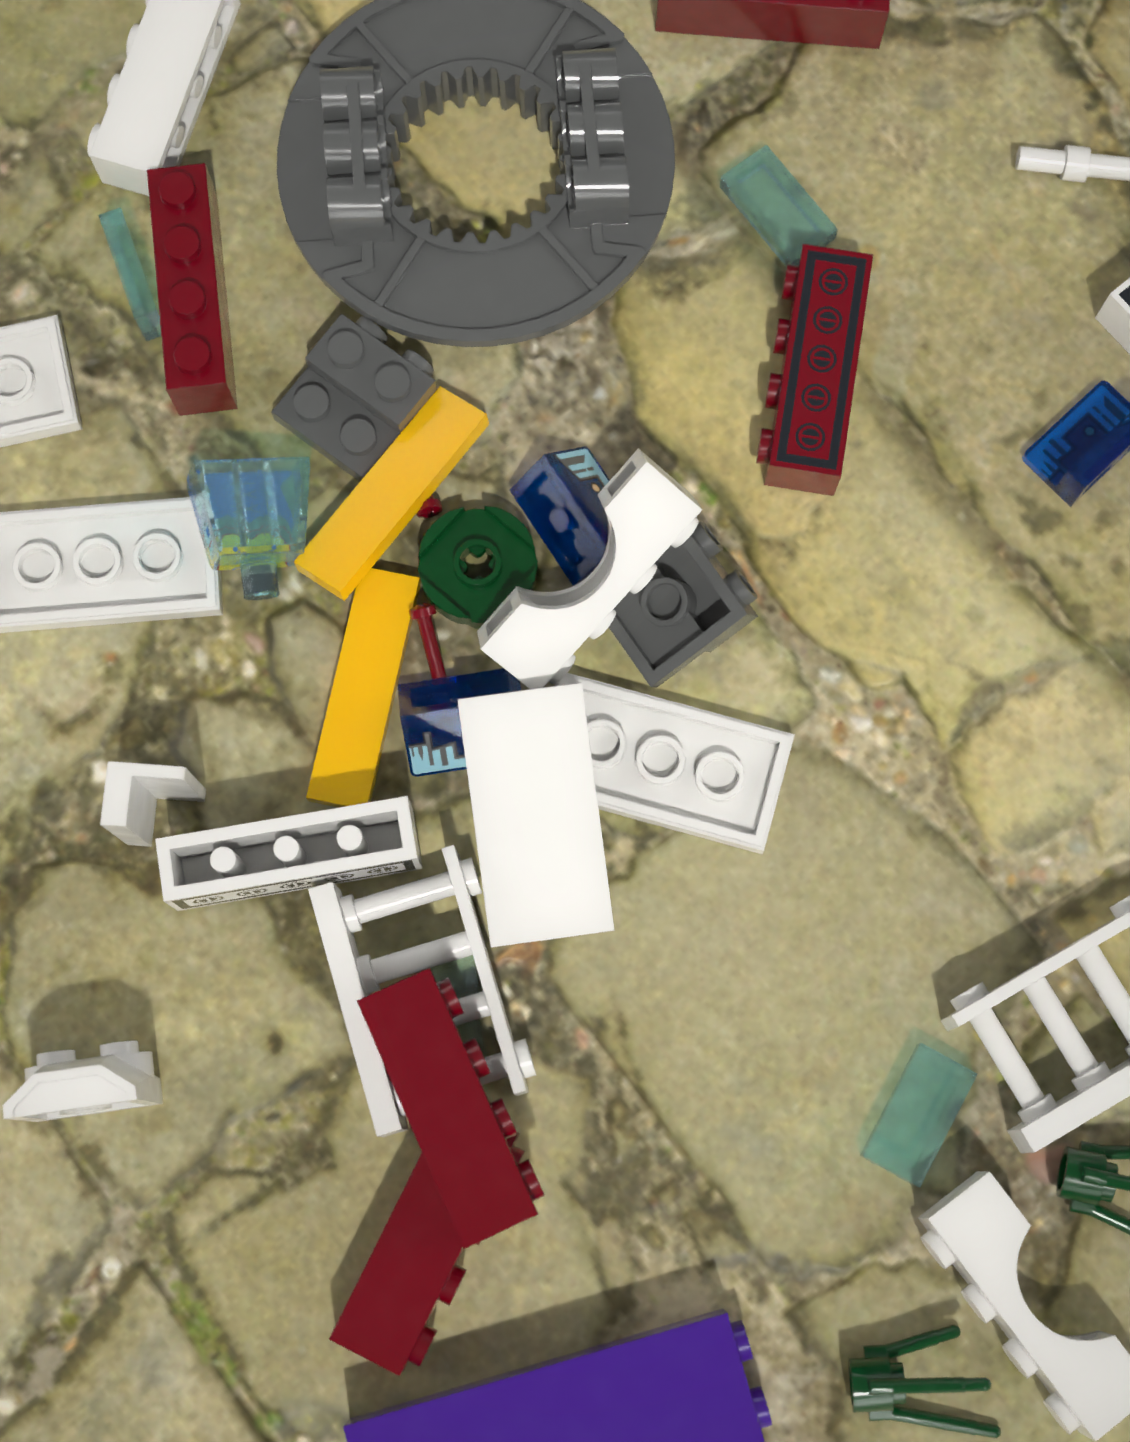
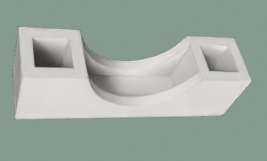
[477,448,702,689]
[918,1171,1130,1441]

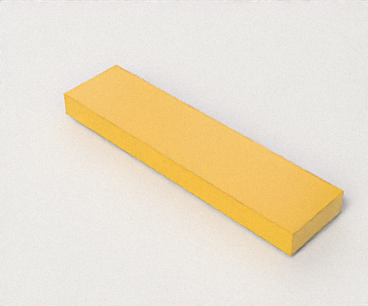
[294,386,489,601]
[306,568,421,808]

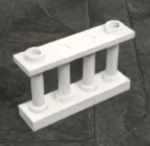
[308,845,536,1137]
[941,896,1130,1153]

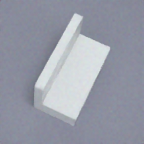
[100,761,206,847]

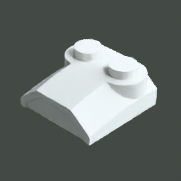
[3,1041,163,1122]

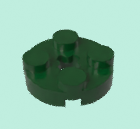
[418,506,538,629]

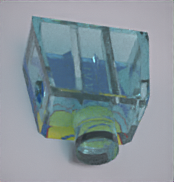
[186,456,310,600]

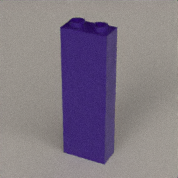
[343,1308,772,1442]

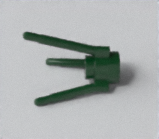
[1056,1141,1130,1235]
[848,1325,1001,1438]

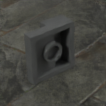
[271,314,437,482]
[609,521,758,688]

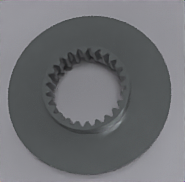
[277,0,675,347]

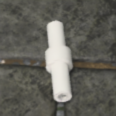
[1015,145,1130,183]

